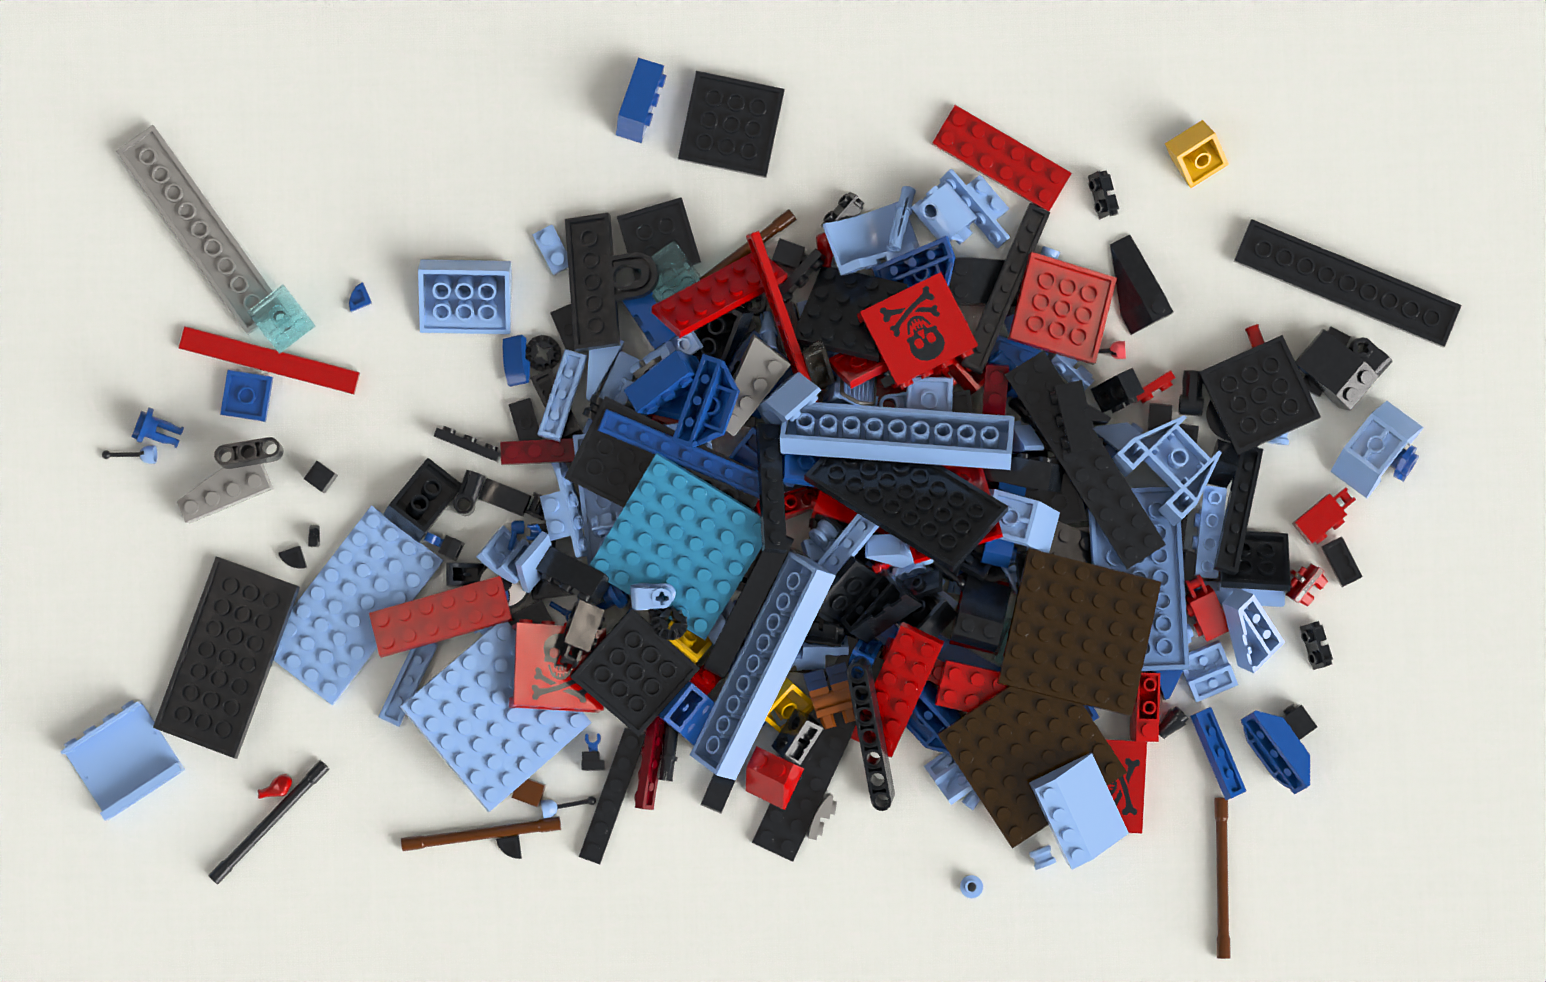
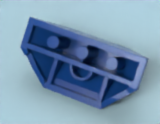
[872,236,955,288]
[672,354,740,448]
[906,681,961,755]
[1241,710,1310,794]

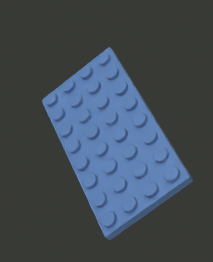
[1088,487,1190,671]

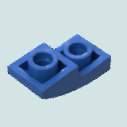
[502,335,530,387]

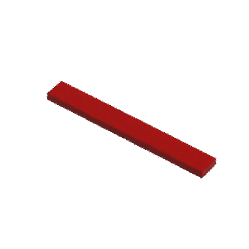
[746,231,818,402]
[179,326,360,395]

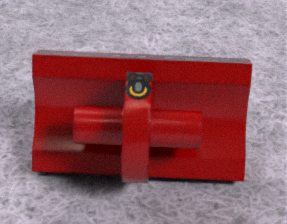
[1285,563,1328,607]

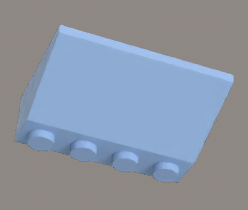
[418,259,512,334]
[1029,753,1129,870]

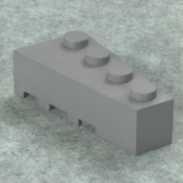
[726,334,791,436]
[177,448,273,524]

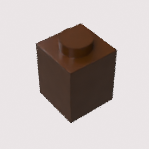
[512,778,546,807]

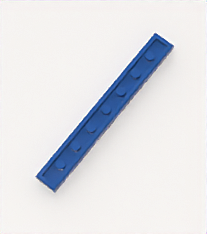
[598,409,759,498]

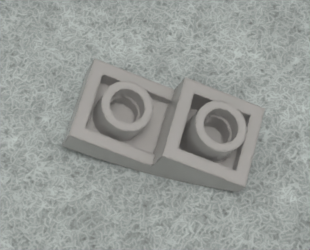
[808,795,837,840]

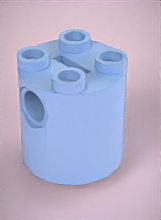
[911,180,977,245]

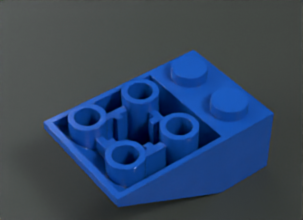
[658,682,715,746]

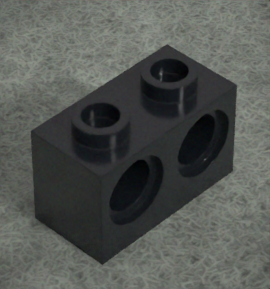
[1090,368,1144,414]
[771,708,823,766]

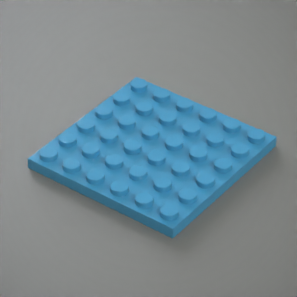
[589,452,762,640]

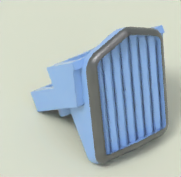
[822,375,878,407]

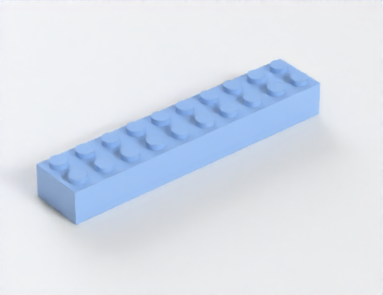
[780,402,1014,470]
[690,551,836,780]

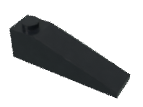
[1110,235,1174,335]

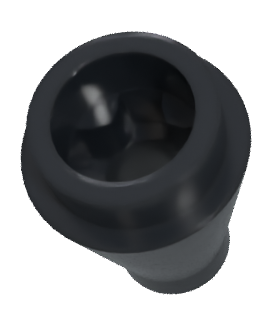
[1159,706,1189,739]

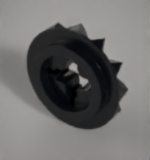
[525,335,561,371]
[651,605,688,640]

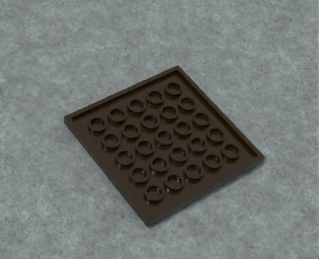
[997,548,1161,716]
[937,686,1127,849]

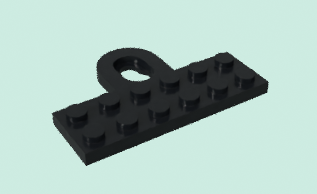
[565,212,659,352]

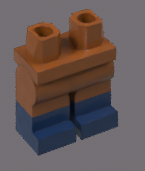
[803,662,855,730]

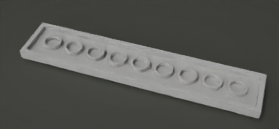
[116,125,285,335]

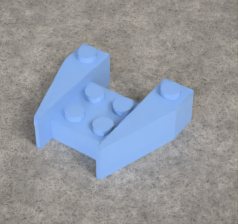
[1112,415,1222,526]

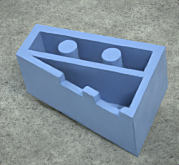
[1222,588,1285,673]

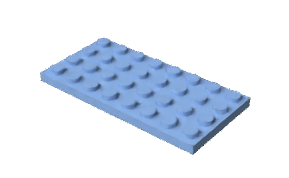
[274,505,444,705]

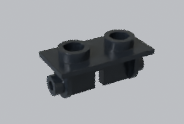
[1088,170,1119,220]
[820,192,865,228]
[804,620,846,647]
[1300,621,1333,670]

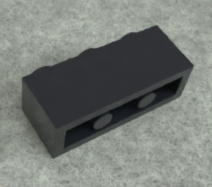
[536,546,611,605]

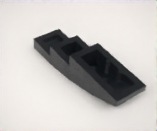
[530,368,583,439]

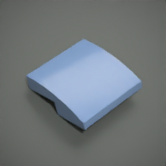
[476,525,530,584]
[1183,640,1238,702]
[924,752,973,805]

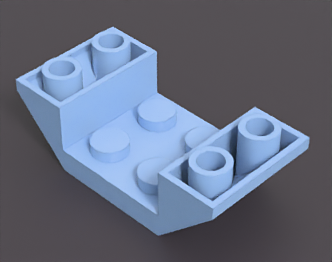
[757,372,821,426]
[1331,401,1423,499]
[989,489,1060,553]

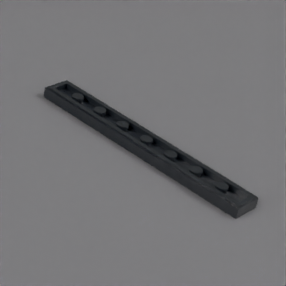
[960,203,1051,375]

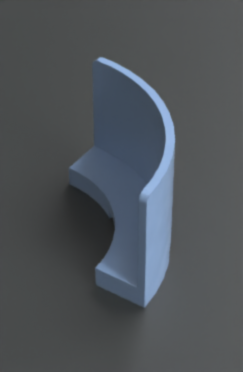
[823,201,920,275]

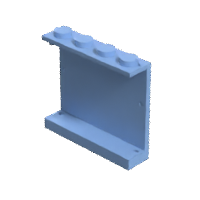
[60,700,185,821]

